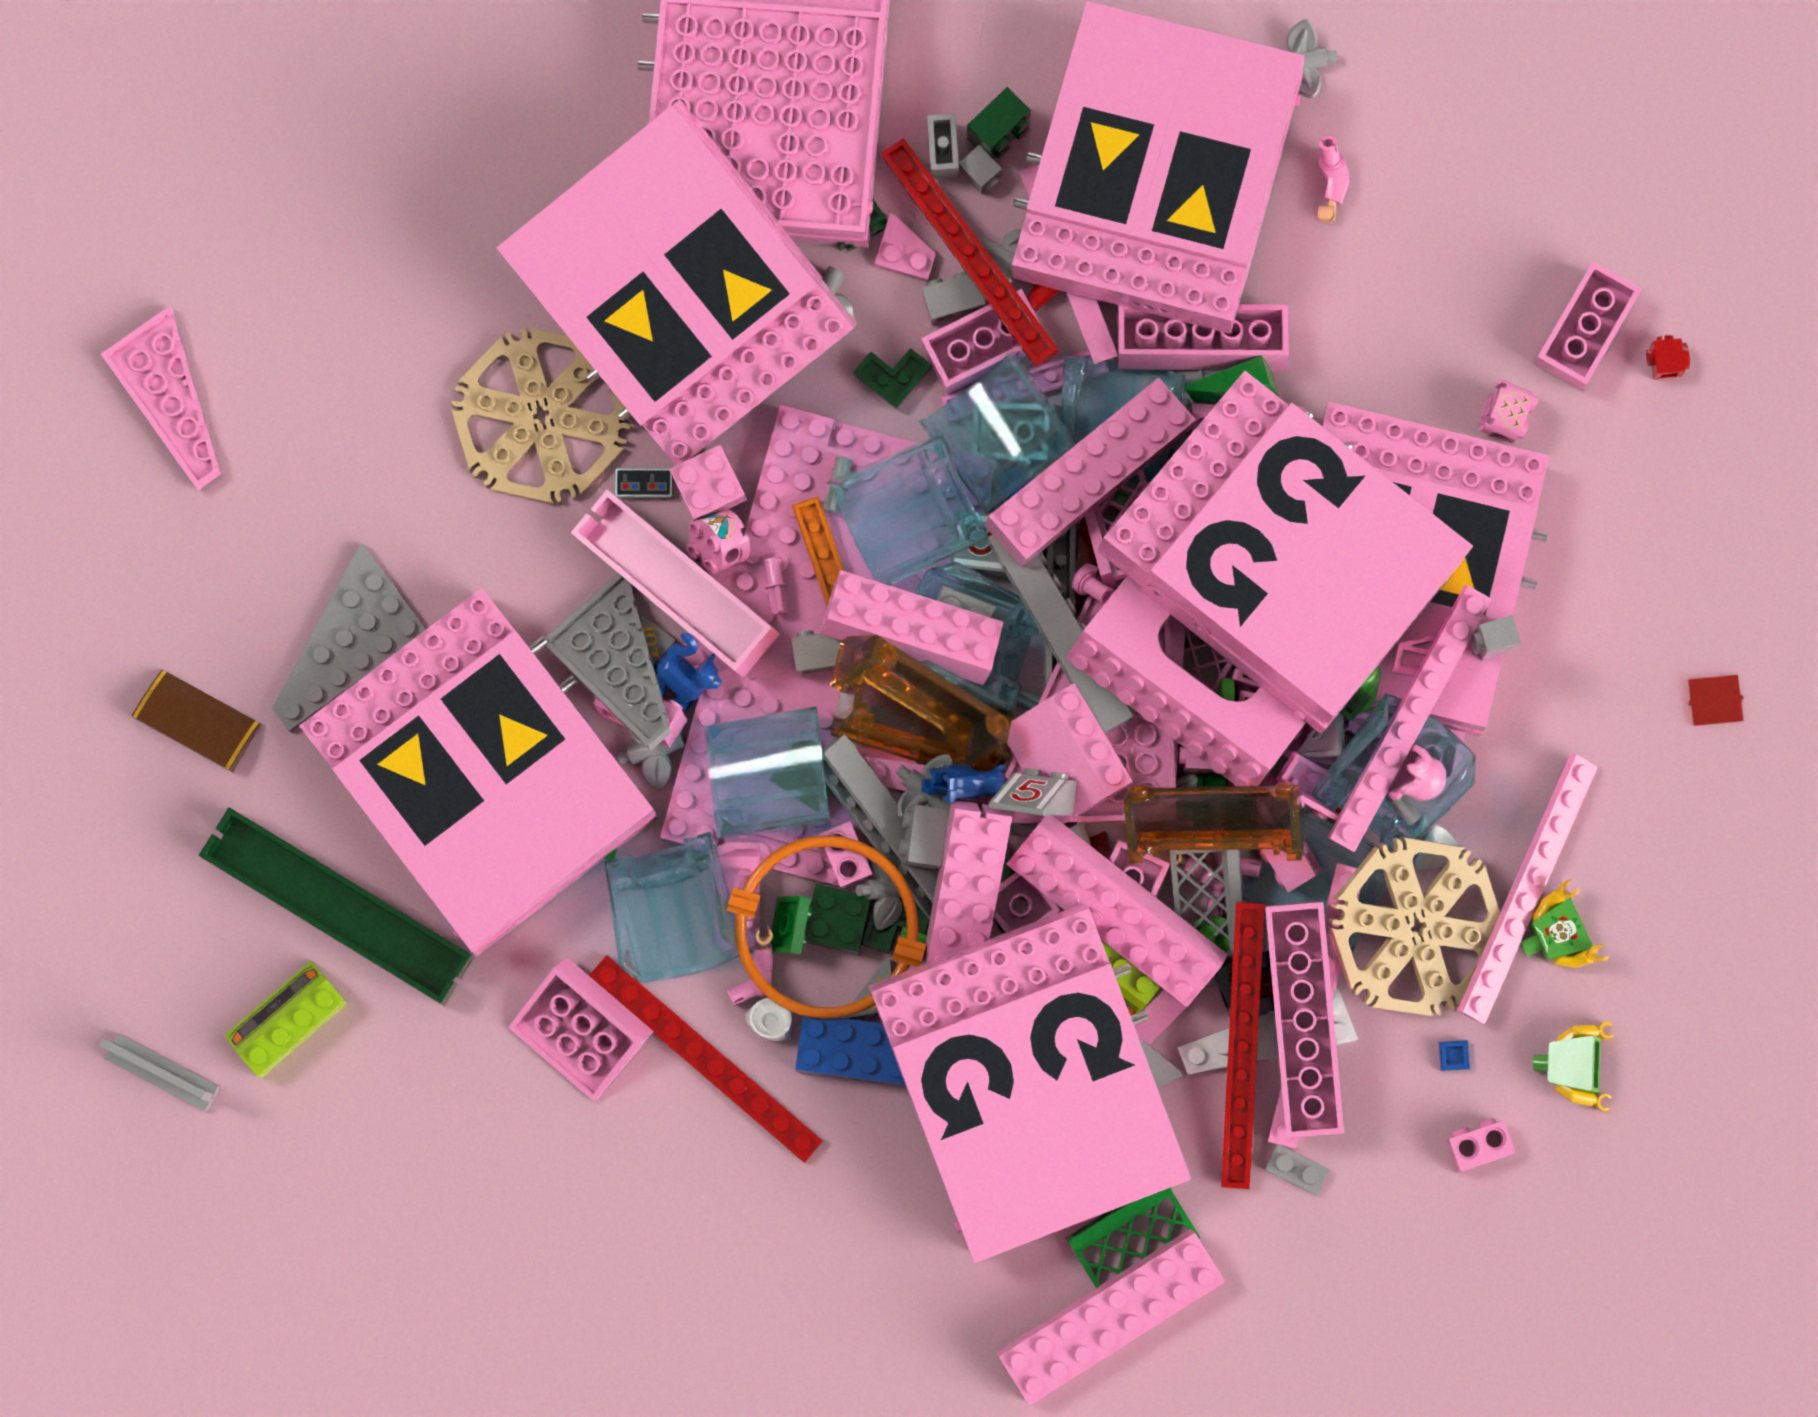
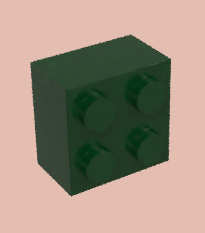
[967,87,1031,159]
[805,884,872,955]

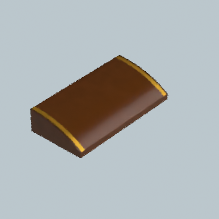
[132,669,261,773]

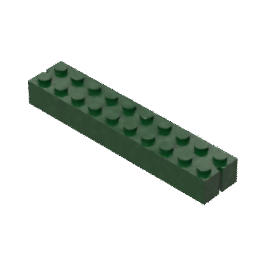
[198,807,474,1006]

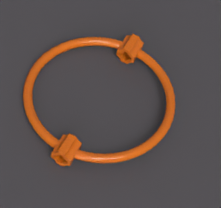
[726,835,926,1019]

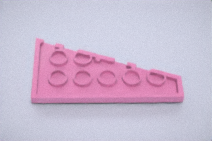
[101,306,221,490]

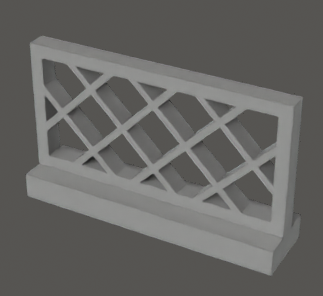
[1169,841,1244,958]
[100,1034,220,1112]

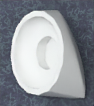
[745,998,792,1041]

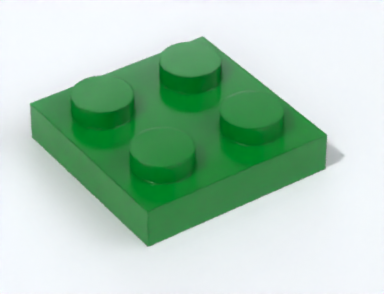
[770,896,811,955]

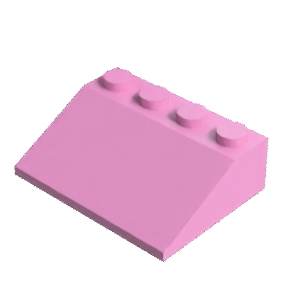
[999,683,1133,824]
[508,957,654,1102]

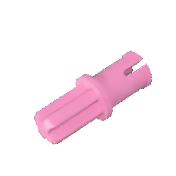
[764,557,788,615]

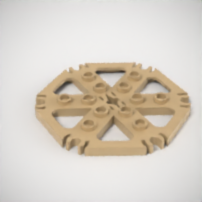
[451,327,632,505]
[1328,836,1500,1016]

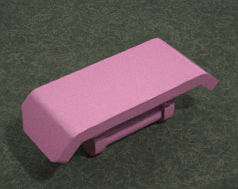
[717,842,760,950]

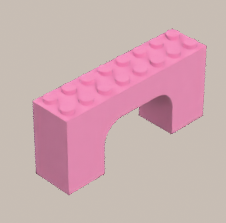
[1066,575,1306,796]

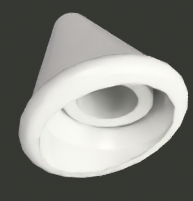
[1414,824,1459,870]

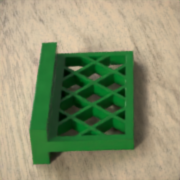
[1065,1187,1200,1288]

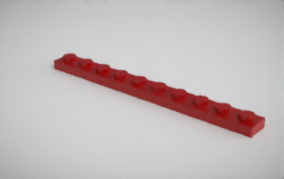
[881,138,1059,368]
[1221,901,1265,1189]
[589,955,823,1163]

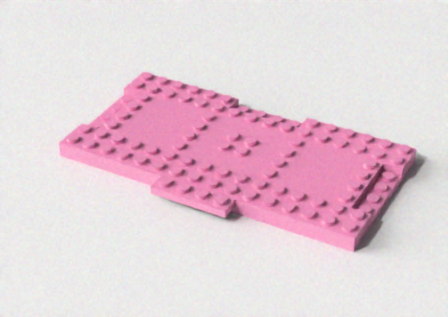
[660,405,998,892]

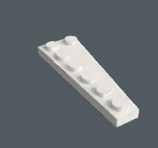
[1177,987,1358,1075]

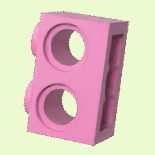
[817,821,873,890]
[1446,1118,1515,1173]

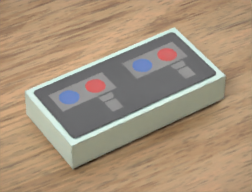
[615,469,672,498]

